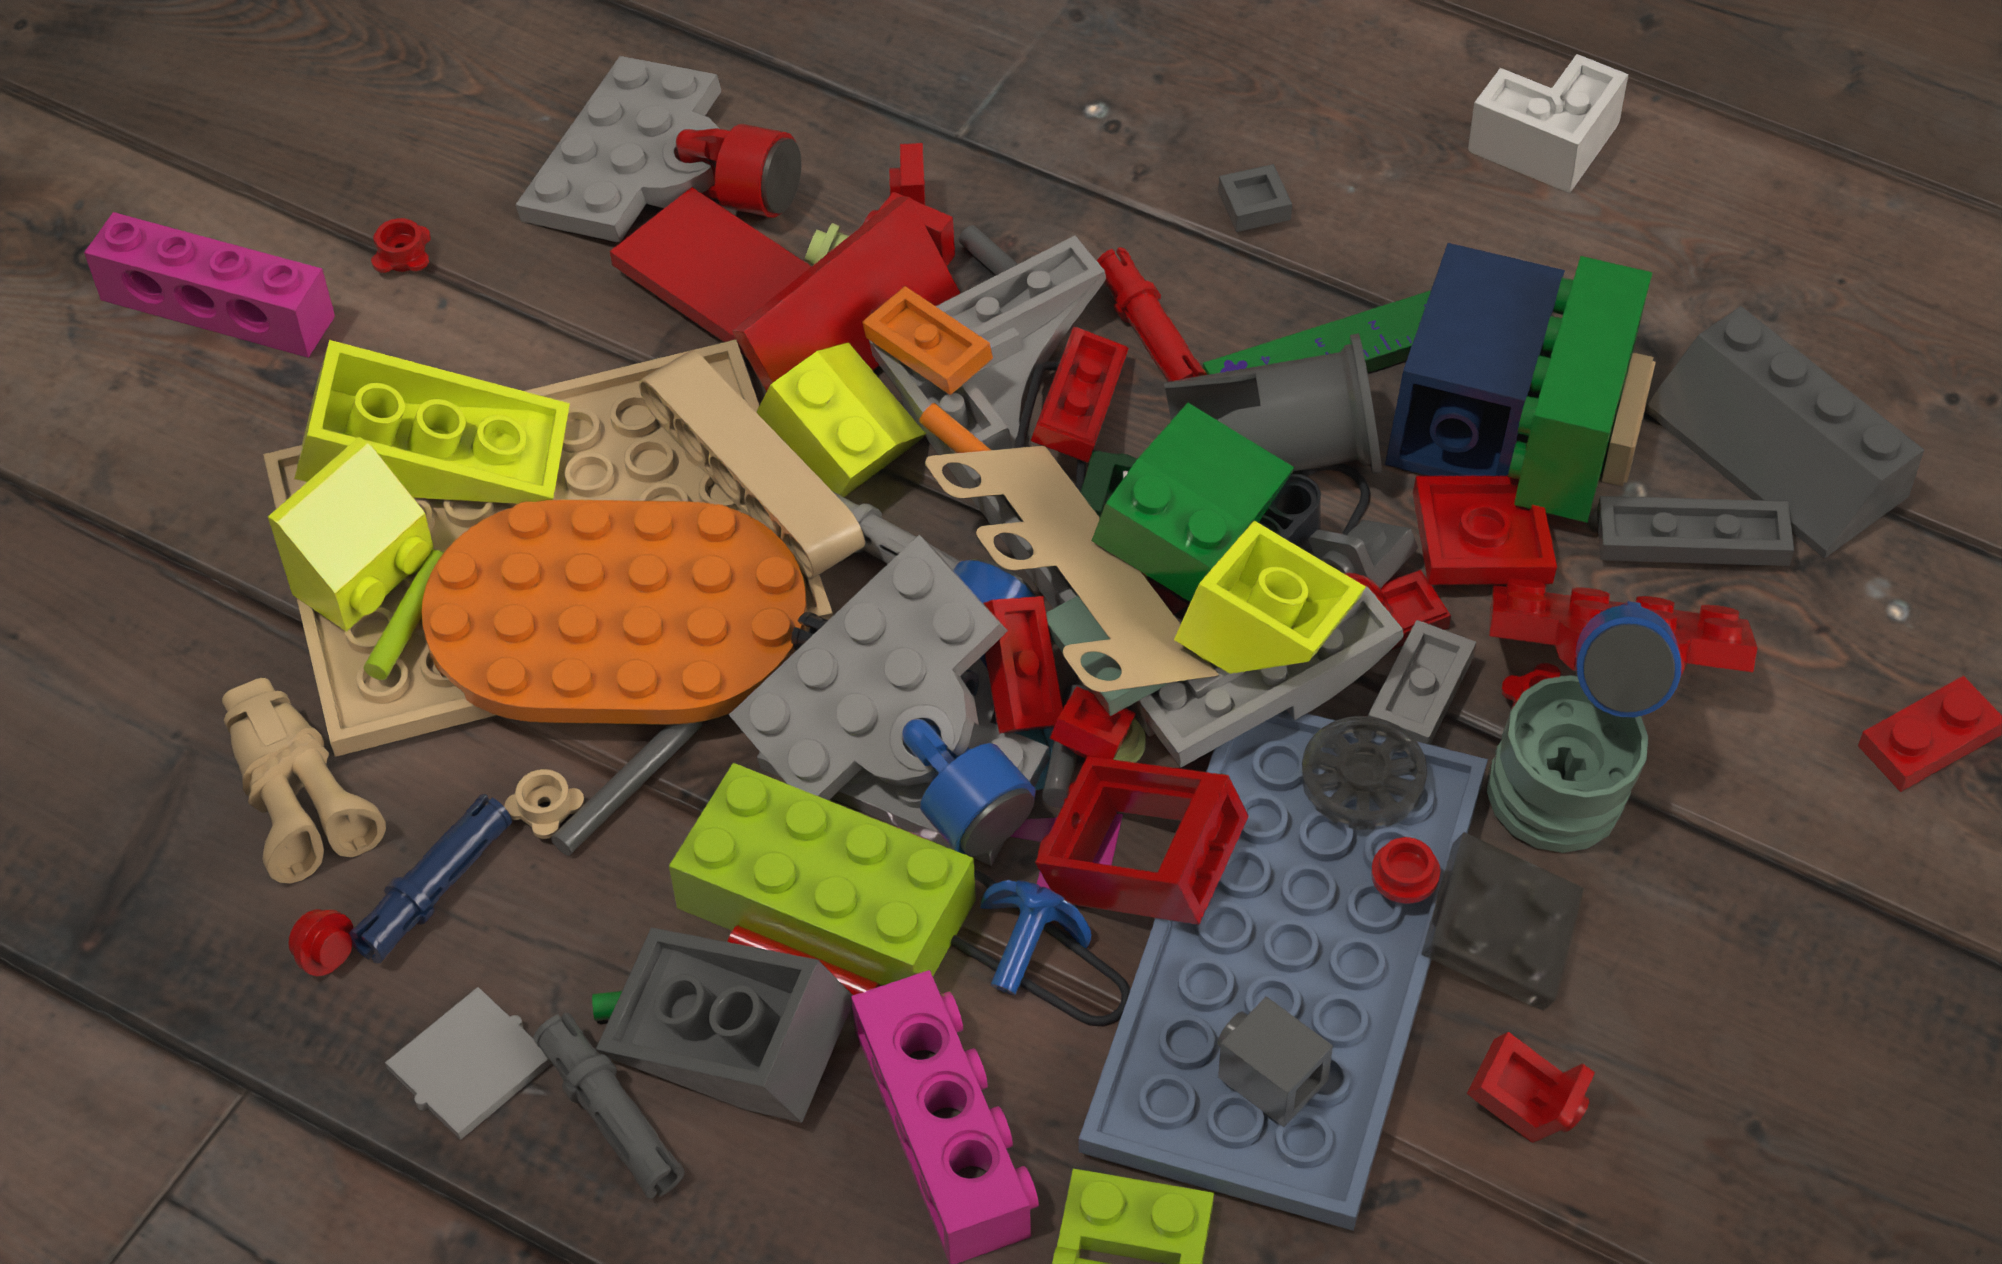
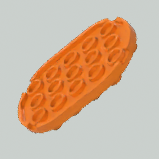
[422,500,807,724]

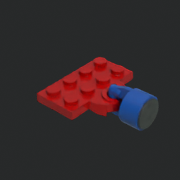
[1489,579,1758,717]

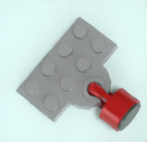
[515,56,802,242]

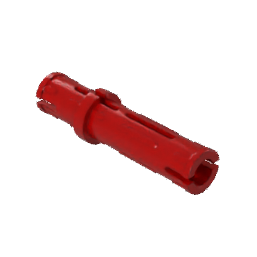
[1097,247,1207,382]

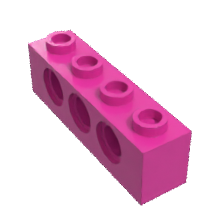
[84,212,335,358]
[851,970,1039,1264]

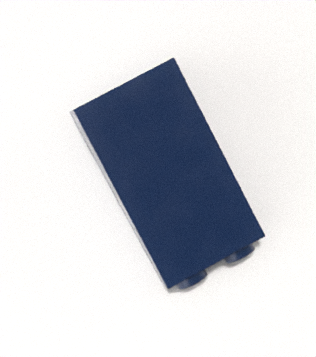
[1385,243,1565,476]

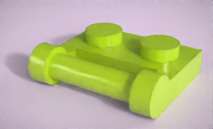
[1052,1168,1214,1264]

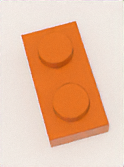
[862,286,993,395]

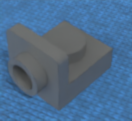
[1308,520,1418,588]

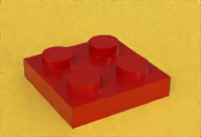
[1412,476,1557,585]

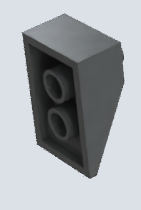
[596,927,853,1123]

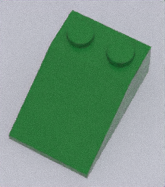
[1091,403,1294,602]

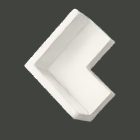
[1468,54,1629,193]

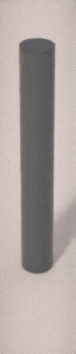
[551,722,703,856]

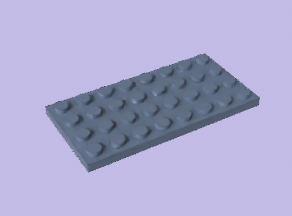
[1079,710,1488,1231]

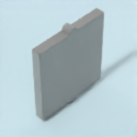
[385,987,552,1140]

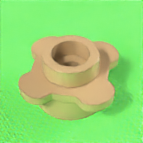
[505,769,584,839]

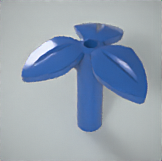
[980,880,1091,995]

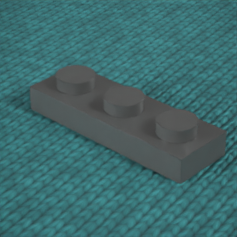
[1597,496,1794,566]

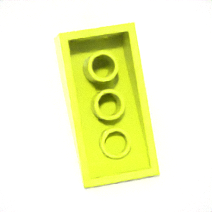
[294,340,570,504]

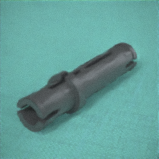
[534,1013,685,1199]

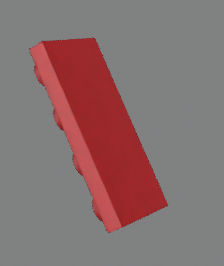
[610,187,812,357]
[732,197,961,392]

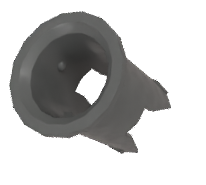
[1163,333,1382,474]

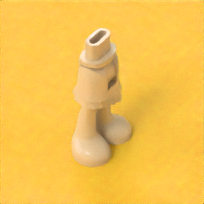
[222,678,386,884]

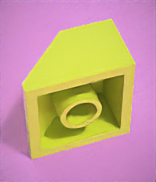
[756,342,926,497]
[268,437,434,632]
[1174,521,1366,674]

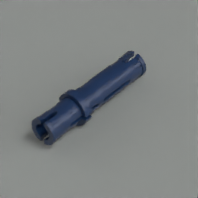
[349,794,512,964]

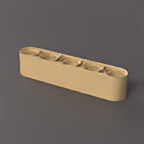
[639,350,865,580]

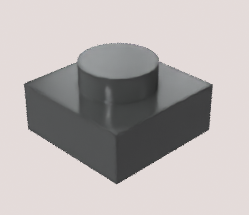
[1218,164,1292,232]

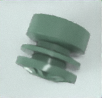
[1487,675,1648,853]

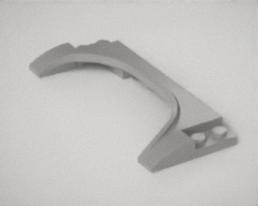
[869,236,1403,767]

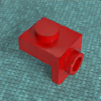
[1467,1032,1595,1143]

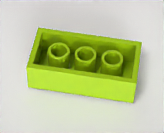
[669,763,976,986]

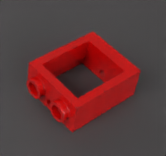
[1035,756,1249,925]

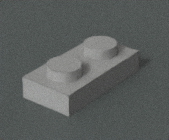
[1367,620,1477,745]

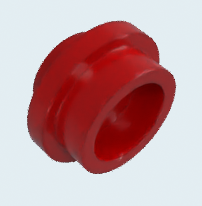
[1371,837,1440,904]
[288,909,354,976]

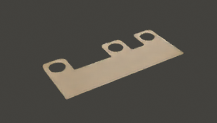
[925,446,1219,692]

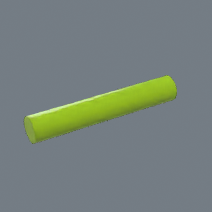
[363,550,444,680]

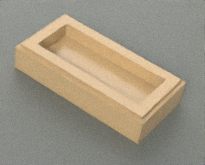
[1602,353,1656,486]

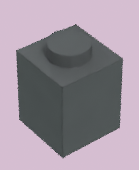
[1217,996,1333,1127]

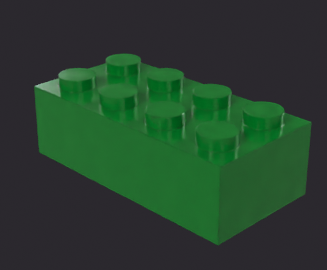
[1508,256,1653,523]

